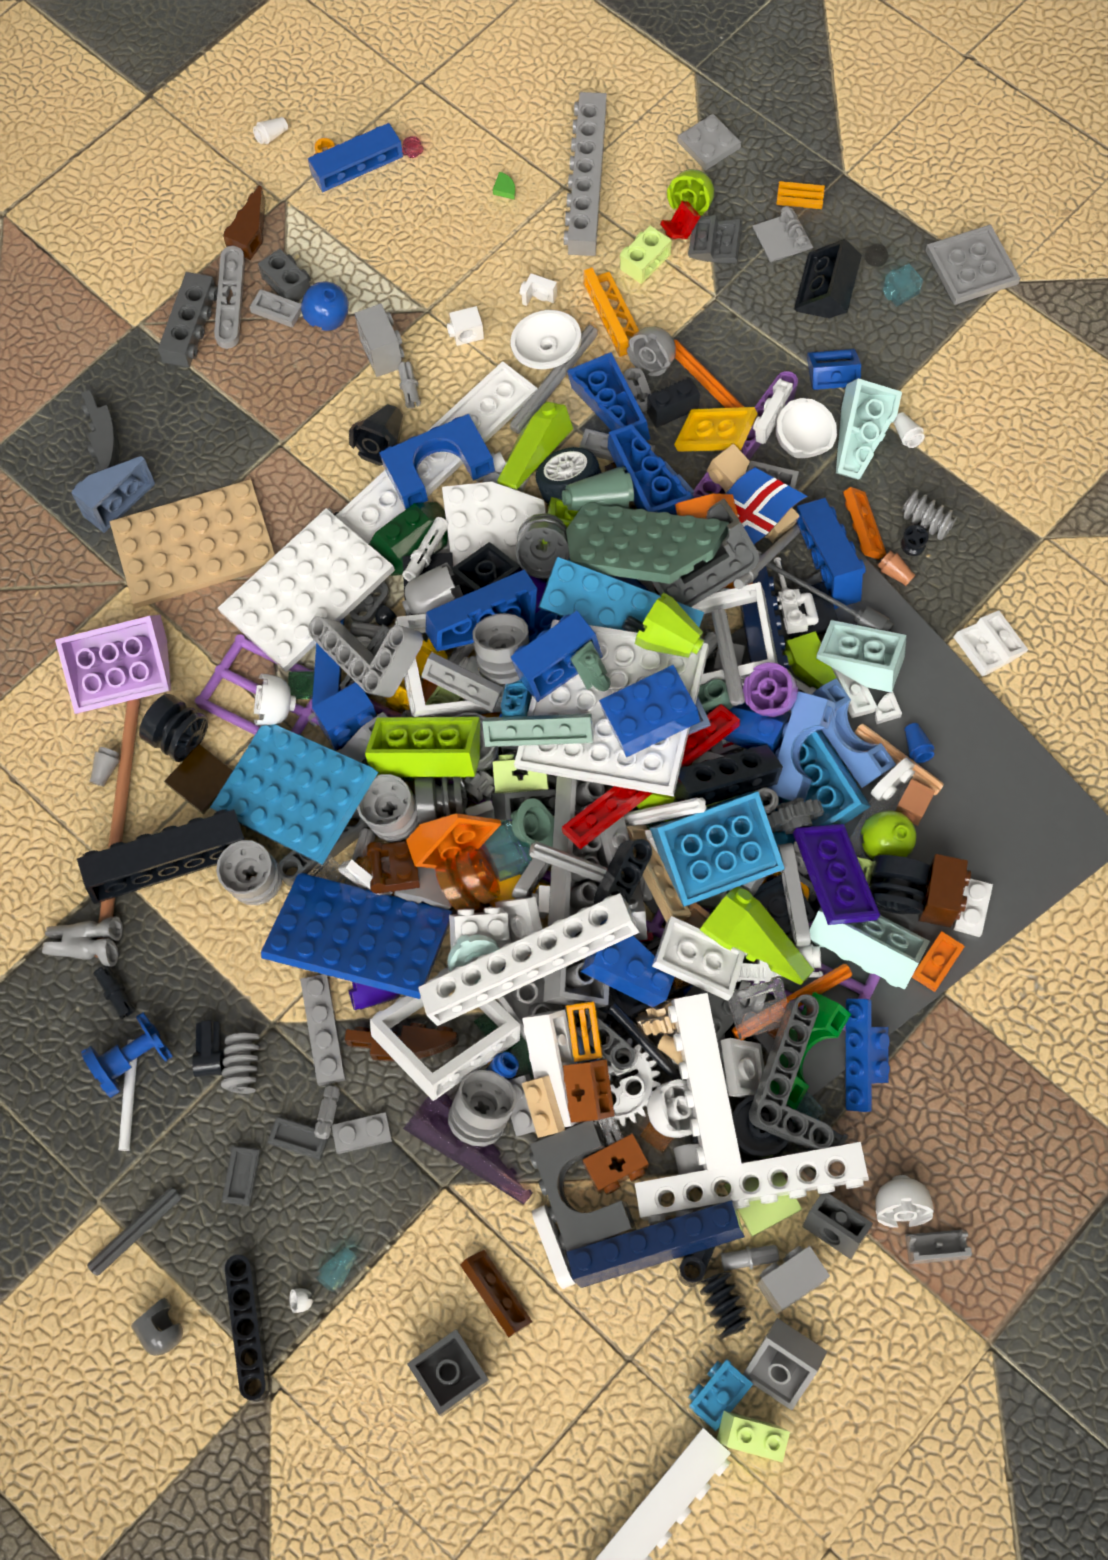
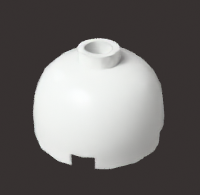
[254,674,296,726]
[647,1079,694,1138]
[875,1175,934,1227]

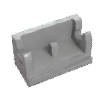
[905,1230,972,1264]

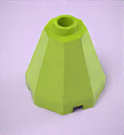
[634,593,704,658]

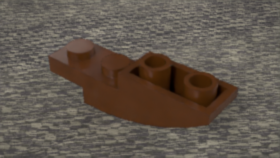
[345,1023,459,1061]

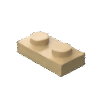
[522,1075,565,1138]

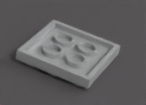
[925,224,1021,305]

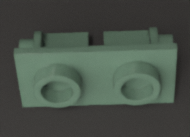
[570,641,611,692]

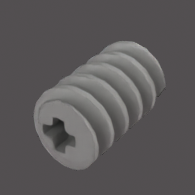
[901,489,957,540]
[221,1033,260,1094]

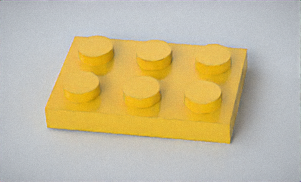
[674,407,758,451]

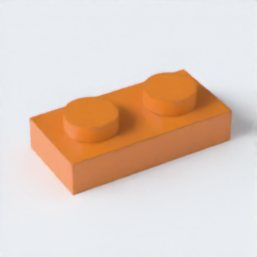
[912,931,965,992]

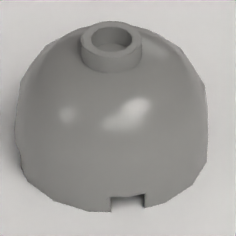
[627,326,676,376]

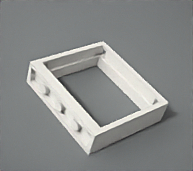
[692,582,778,686]
[395,614,505,717]
[370,968,520,1101]

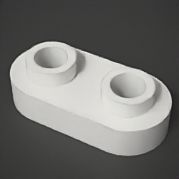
[871,757,915,801]

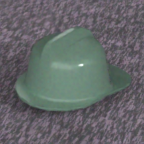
[510,798,554,847]

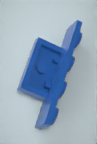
[846,999,890,1112]

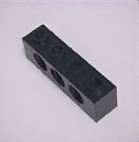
[674,744,783,805]

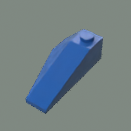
[723,702,791,753]

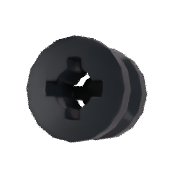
[901,525,929,556]

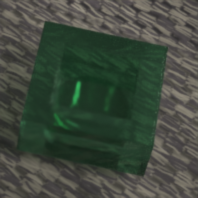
[288,671,314,699]

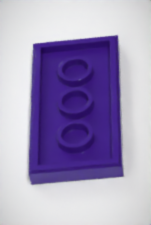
[793,824,880,925]

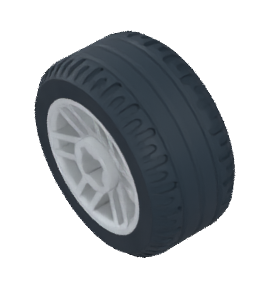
[536,447,602,505]

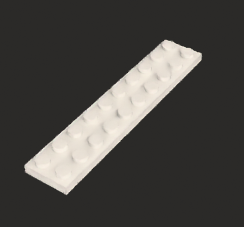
[336,361,538,544]

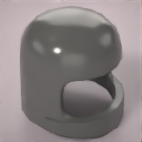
[131,1298,183,1356]

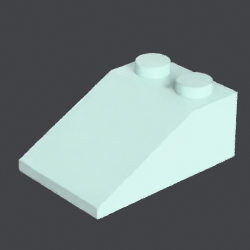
[817,620,906,692]

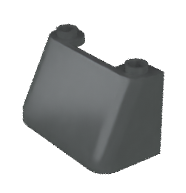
[652,499,760,607]

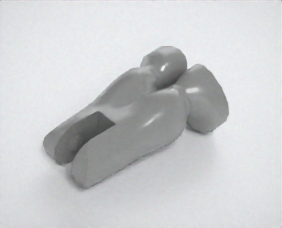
[42,916,123,966]

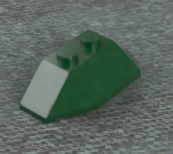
[369,502,448,576]

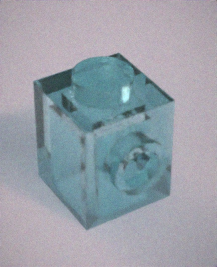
[883,263,923,307]

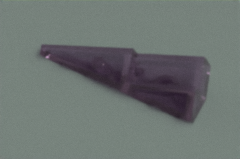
[403,1092,533,1205]

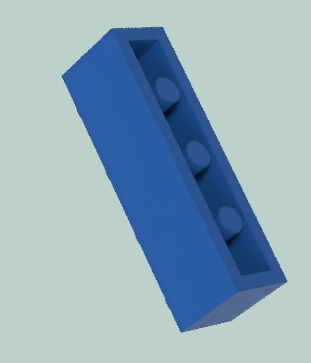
[308,123,403,193]

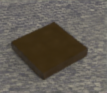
[164,744,233,815]

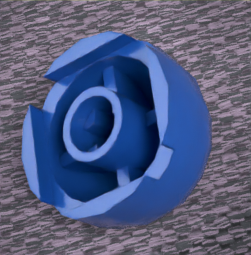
[301,281,349,331]

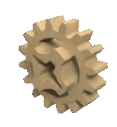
[635,997,683,1036]

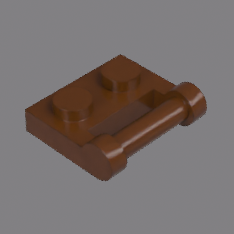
[367,841,420,894]

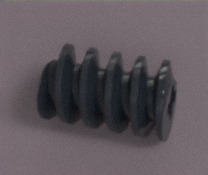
[697,1272,751,1340]

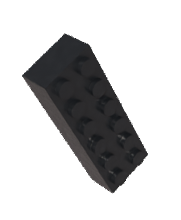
[77,809,244,904]

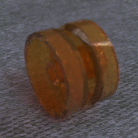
[435,846,500,911]

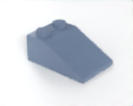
[71,456,155,533]

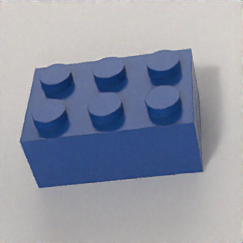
[510,611,603,702]
[599,665,700,758]

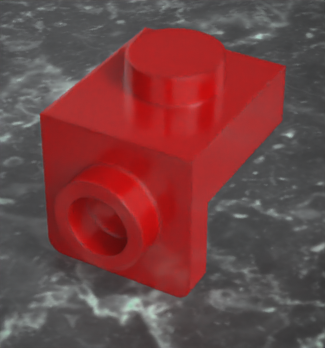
[660,201,701,239]

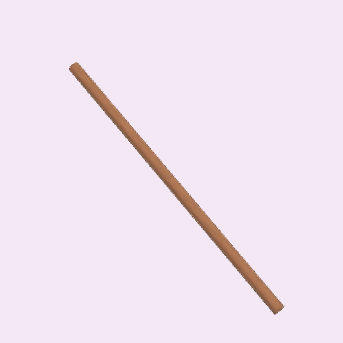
[95,616,144,958]

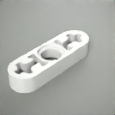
[532,1205,576,1289]

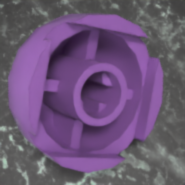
[743,662,798,717]

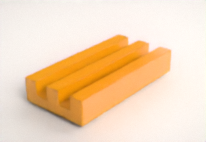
[776,181,825,209]
[566,1001,603,1062]

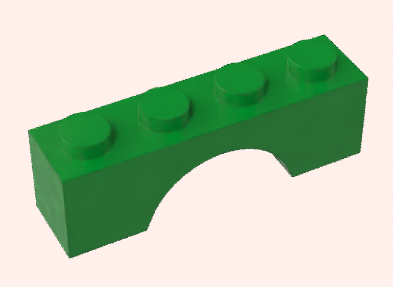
[770,992,851,1110]

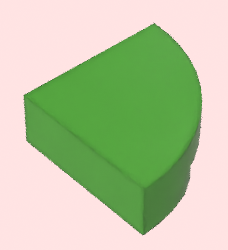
[493,172,516,200]

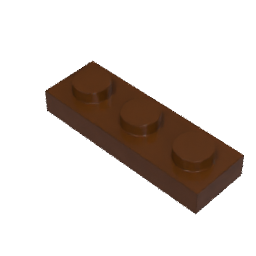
[460,1250,533,1338]

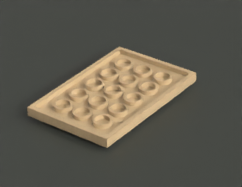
[109,479,275,609]

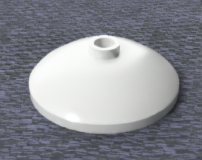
[510,310,582,369]

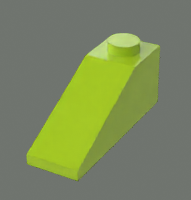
[783,631,837,689]

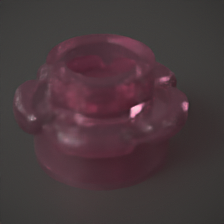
[402,136,424,158]

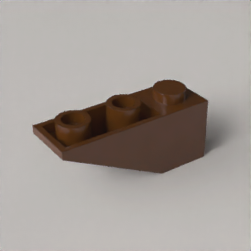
[223,185,266,260]

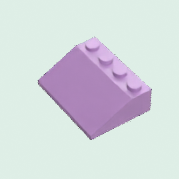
[55,615,171,714]

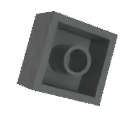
[407,1329,490,1417]

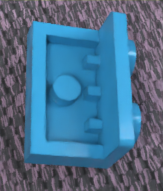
[688,1359,753,1431]

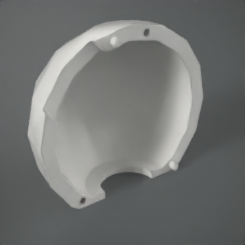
[776,398,837,458]

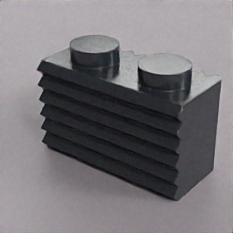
[647,377,700,428]

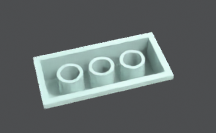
[809,908,930,989]

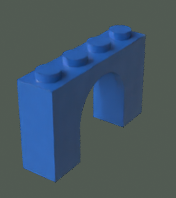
[379,414,495,509]

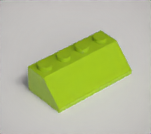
[365,717,480,777]

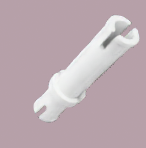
[402,517,449,581]

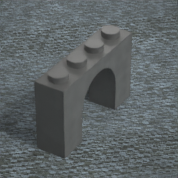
[529,1121,637,1252]

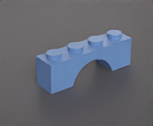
[811,679,896,788]
[767,691,836,802]

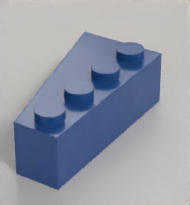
[797,498,866,609]

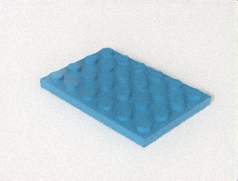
[210,724,378,865]

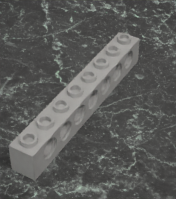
[564,92,607,256]

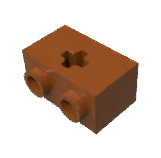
[563,1059,615,1123]
[583,1133,649,1195]

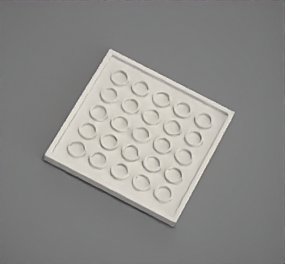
[514,620,709,796]

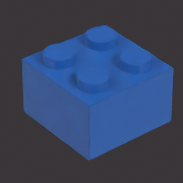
[312,682,377,751]

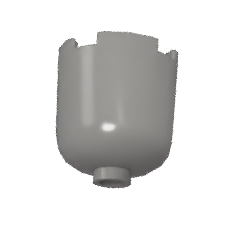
[402,562,464,616]

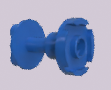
[81,1012,173,1098]

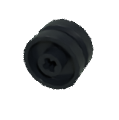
[732,1095,793,1162]

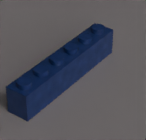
[740,566,789,670]
[566,1200,745,1288]

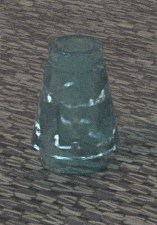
[316,1247,357,1292]

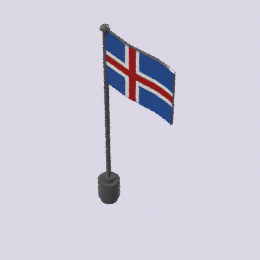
[726,467,894,632]

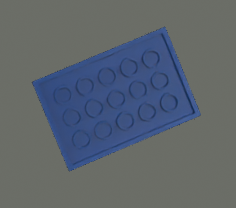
[261,873,452,999]

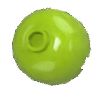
[667,169,714,216]
[861,810,916,860]

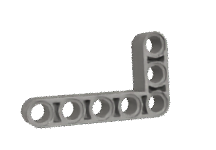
[309,616,423,697]

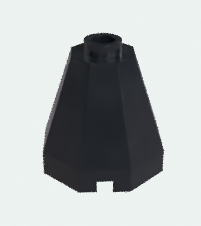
[349,404,403,466]

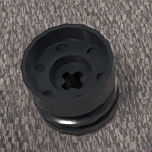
[139,694,209,762]
[869,855,931,914]

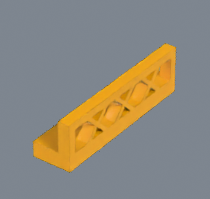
[584,267,639,357]

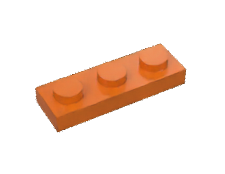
[843,487,887,560]

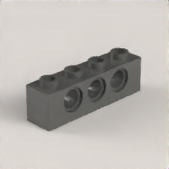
[158,272,218,368]

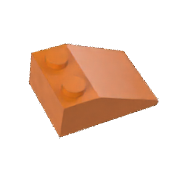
[406,813,501,871]

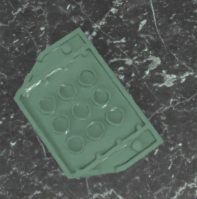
[566,503,729,584]

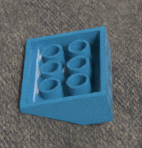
[774,730,871,842]
[650,791,785,907]

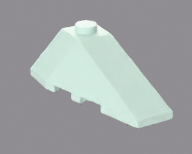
[836,378,902,480]

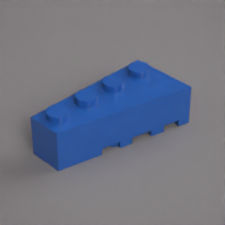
[567,352,650,441]
[607,424,695,515]
[426,569,537,652]

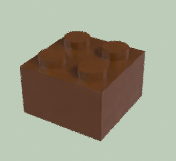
[918,854,971,928]

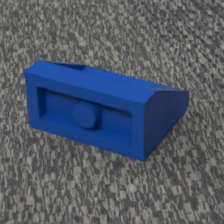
[807,349,861,390]

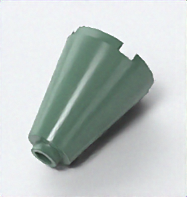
[562,467,634,511]

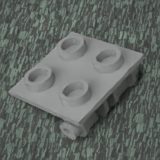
[752,206,813,262]

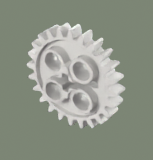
[599,1036,661,1128]

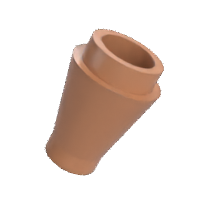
[877,550,915,586]

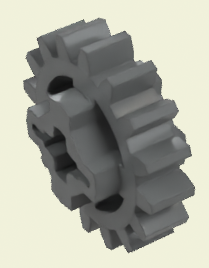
[767,798,824,835]

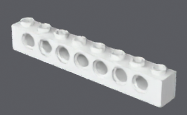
[418,893,639,1026]
[635,1142,869,1224]

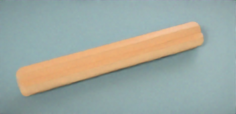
[854,724,944,795]

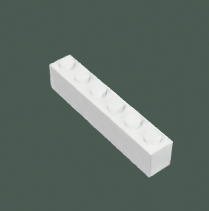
[668,993,742,1171]
[595,1428,731,1560]

